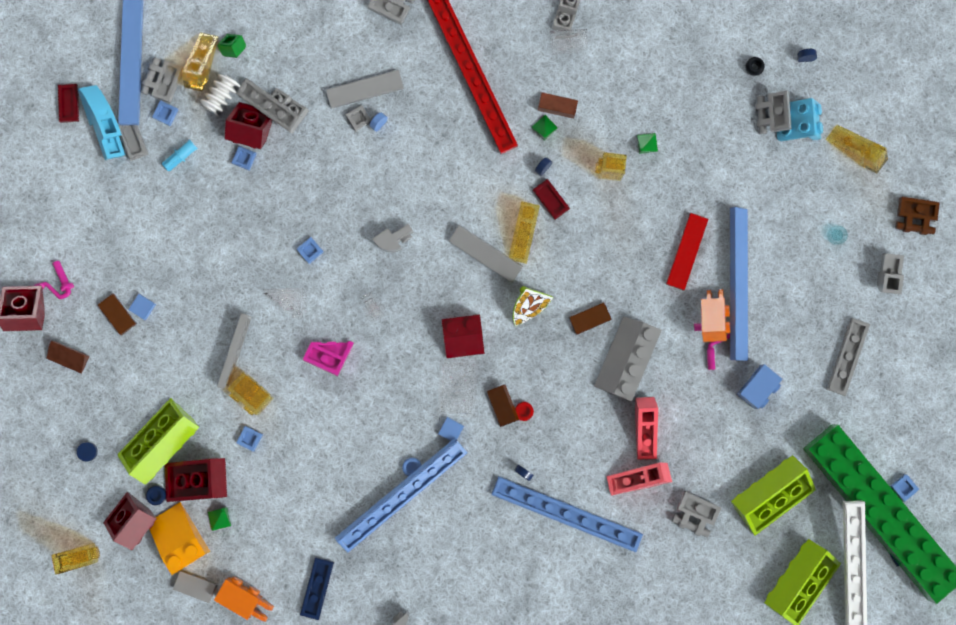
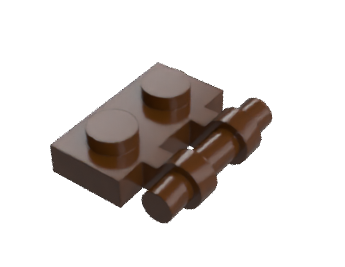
[895,196,940,235]

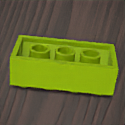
[117,398,199,485]
[731,455,816,536]
[764,539,841,625]

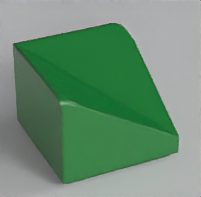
[217,34,246,58]

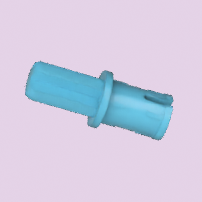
[162,139,198,171]

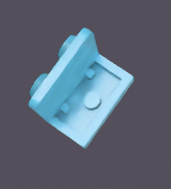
[777,98,823,142]

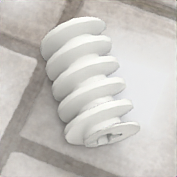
[200,74,241,117]

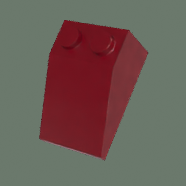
[165,458,227,502]

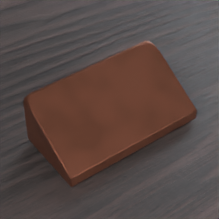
[537,92,578,119]
[46,341,90,374]

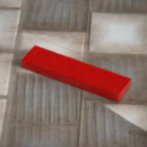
[666,213,709,291]

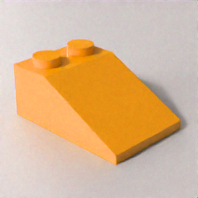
[150,502,210,575]

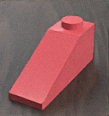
[635,397,658,460]
[607,462,672,496]

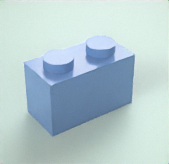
[737,364,783,409]

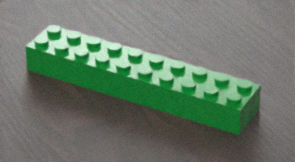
[803,424,956,604]

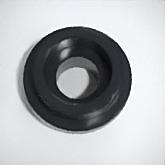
[745,57,765,76]

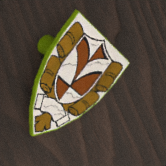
[512,286,554,326]

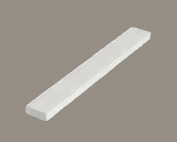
[843,500,867,625]

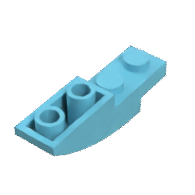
[78,85,125,160]

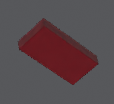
[58,84,79,123]
[532,179,570,220]

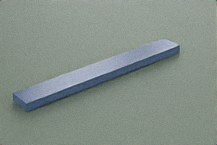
[118,0,144,125]
[730,207,748,361]
[335,438,467,552]
[491,476,643,552]

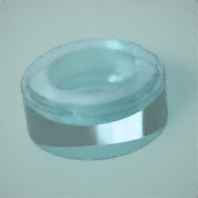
[827,225,848,245]

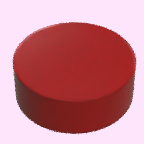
[515,402,534,421]

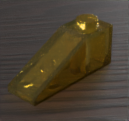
[182,32,219,91]
[826,125,888,174]
[509,201,540,264]
[51,543,100,575]

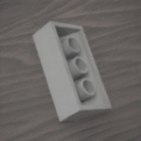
[594,316,662,402]

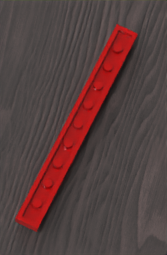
[427,0,518,154]

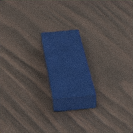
[300,557,334,620]

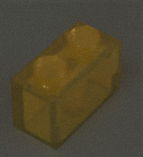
[595,152,627,181]
[227,372,274,415]

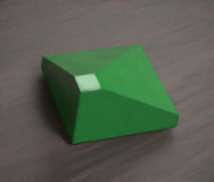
[531,115,558,141]
[637,133,658,154]
[208,507,231,531]

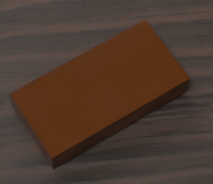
[98,294,137,335]
[569,302,612,335]
[487,384,519,427]

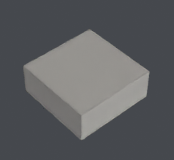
[346,105,371,131]

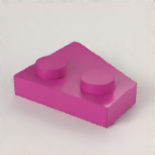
[303,341,354,377]

